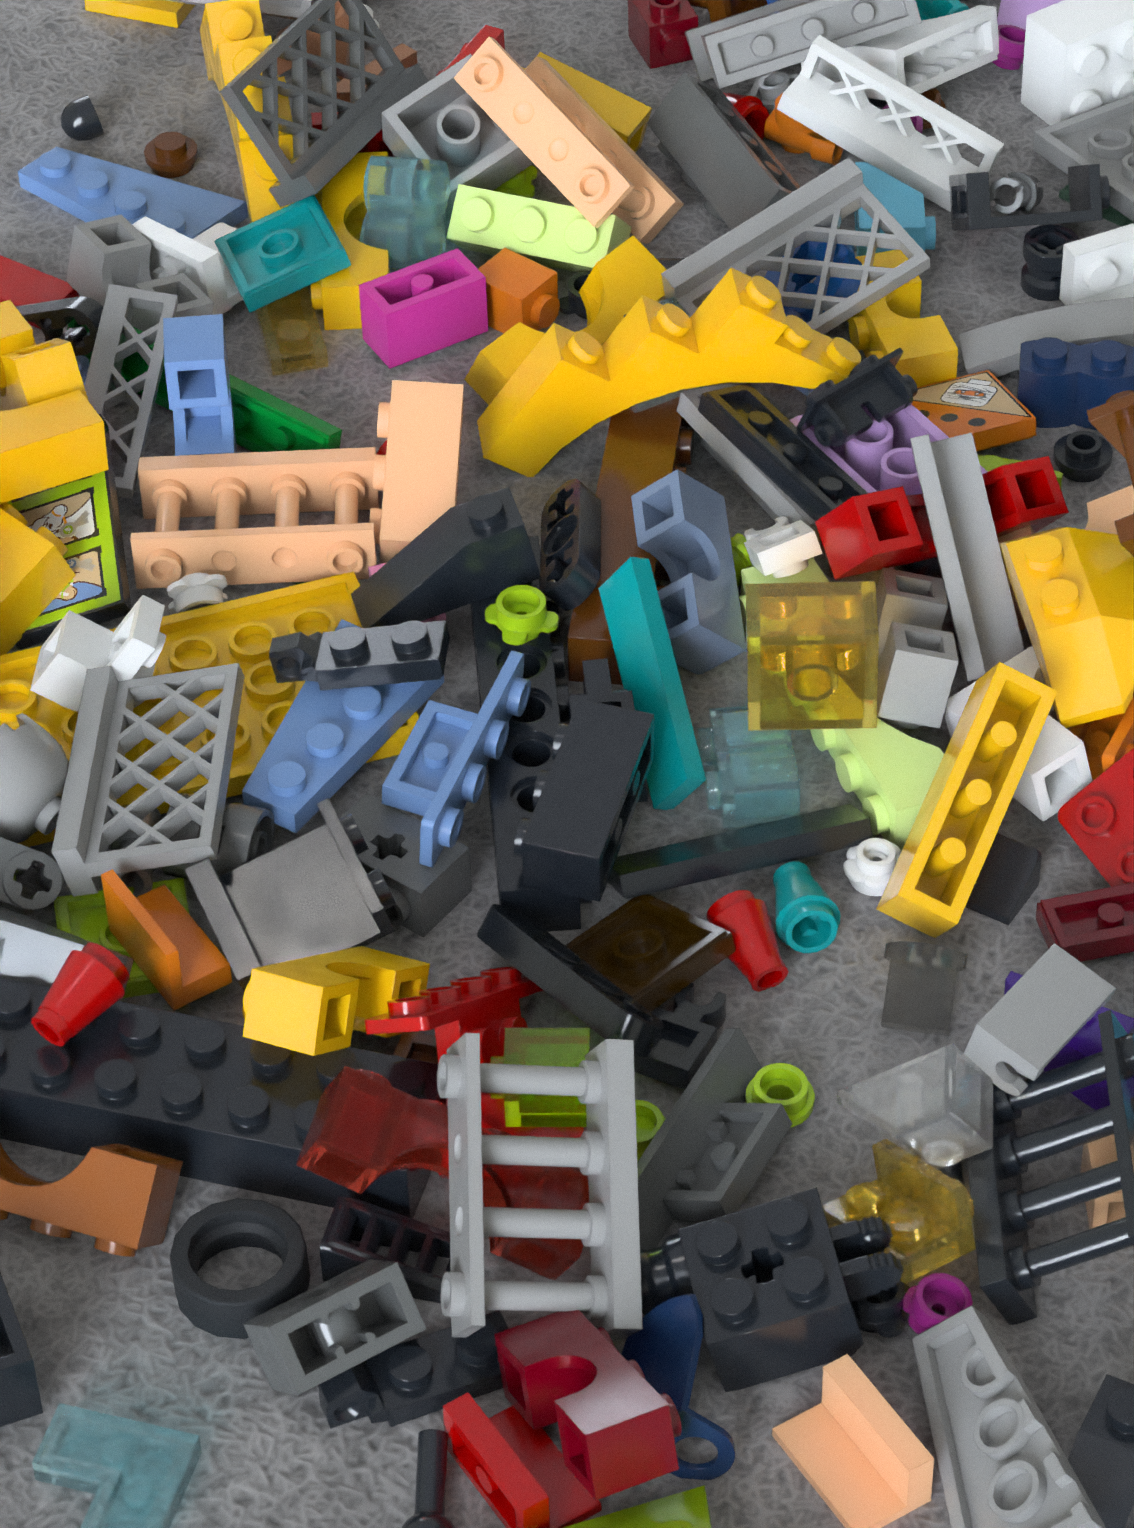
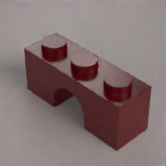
[494,1310,682,1500]

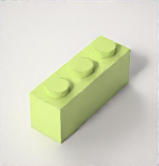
[446,184,632,273]

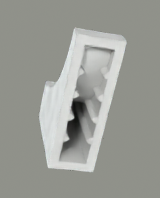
[801,5,999,100]

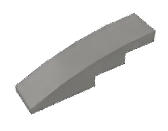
[958,297,1134,377]

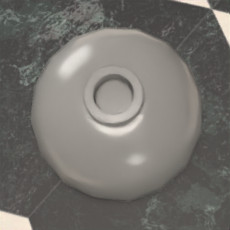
[0,713,69,843]

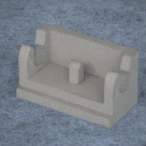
[959,943,1116,1096]

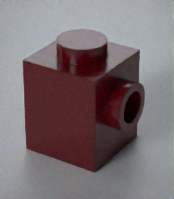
[628,0,698,69]

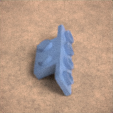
[382,651,531,868]

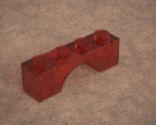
[296,1065,589,1280]

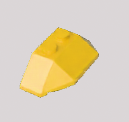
[999,527,1134,728]

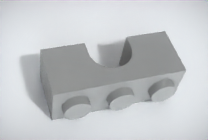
[66,215,214,331]
[865,567,959,729]

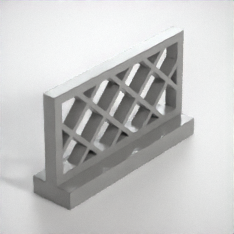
[661,157,931,385]
[51,663,244,897]

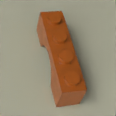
[0,1143,183,1257]

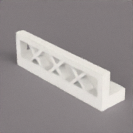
[777,35,1004,212]

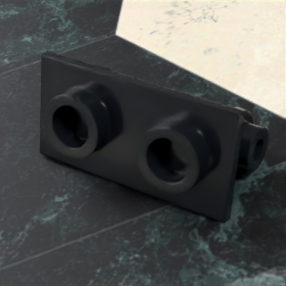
[797,348,918,447]

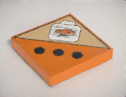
[912,370,1037,451]

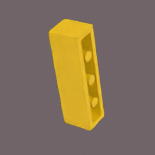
[876,662,1058,938]

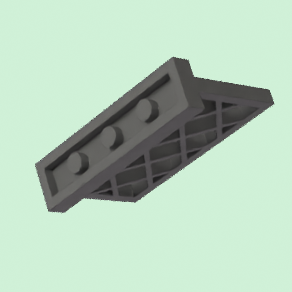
[220,0,429,208]

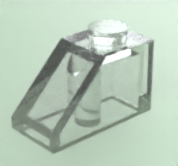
[837,1043,993,1171]

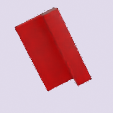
[443,1393,602,1528]

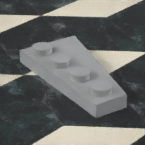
[912,1306,1106,1528]

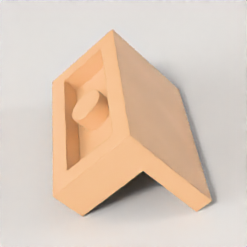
[772,1354,934,1528]

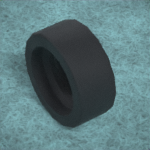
[170,1198,310,1339]

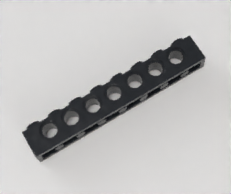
[470,536,592,932]

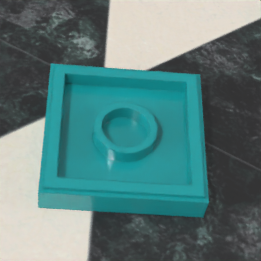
[214,195,351,313]

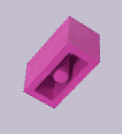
[359,248,488,369]

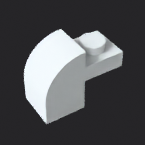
[30,595,166,712]

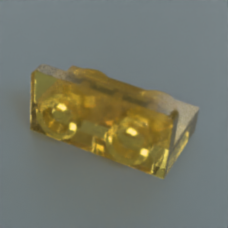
[823,1139,976,1284]

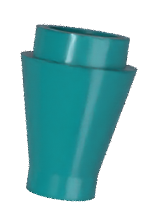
[773,861,841,953]

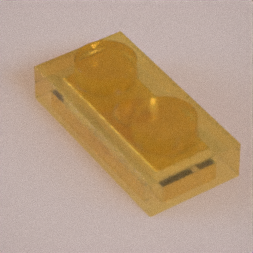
[254,286,328,376]

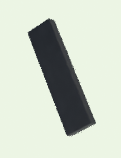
[698,383,868,521]
[608,804,873,899]

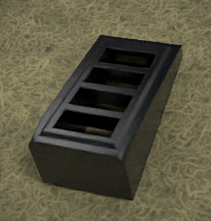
[320,1196,451,1303]

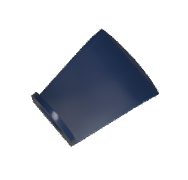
[621,1293,736,1480]

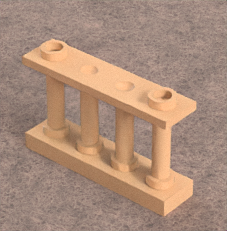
[454,37,684,244]
[130,447,379,589]

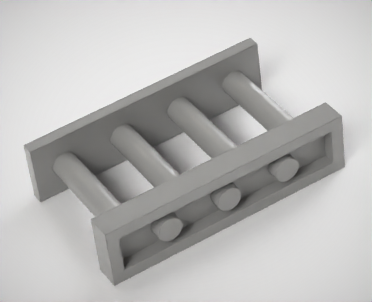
[685,0,922,89]
[437,1033,643,1341]

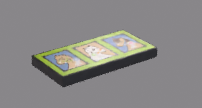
[8,414,132,649]

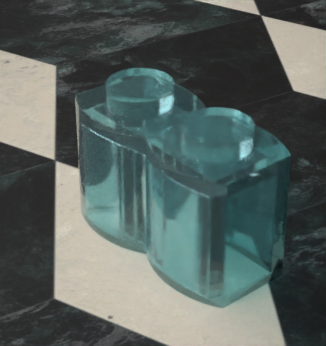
[360,156,450,270]
[698,702,800,828]

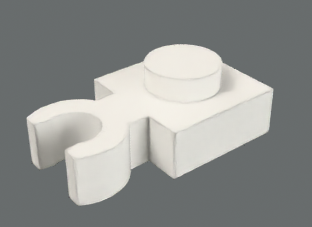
[744,516,822,578]

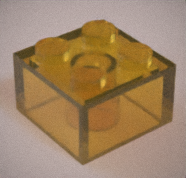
[746,581,879,731]

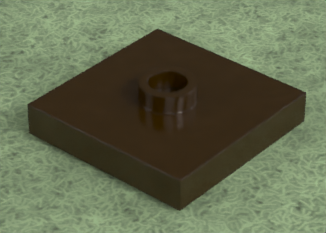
[565,894,736,1012]

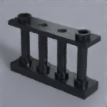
[957,1010,1134,1325]

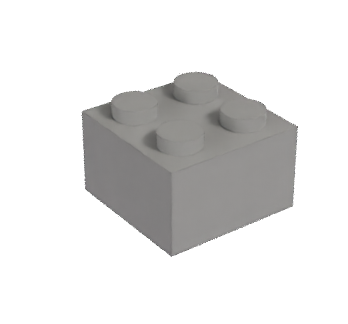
[382,54,533,222]

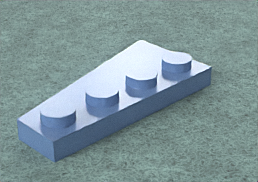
[18,147,248,239]
[242,619,444,833]

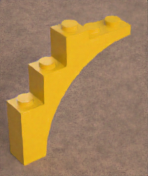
[200,0,297,223]
[477,267,861,477]

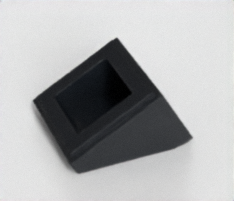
[965,833,1042,925]

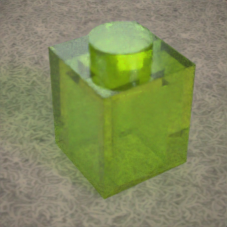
[490,1028,591,1127]

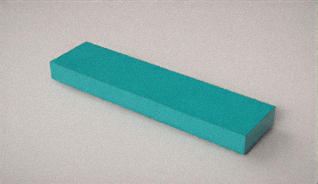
[598,557,706,810]

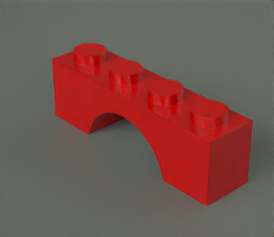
[815,456,1069,580]

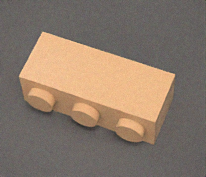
[369,380,464,564]

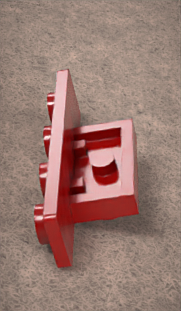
[365,966,543,1065]

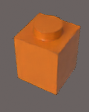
[478,248,560,333]

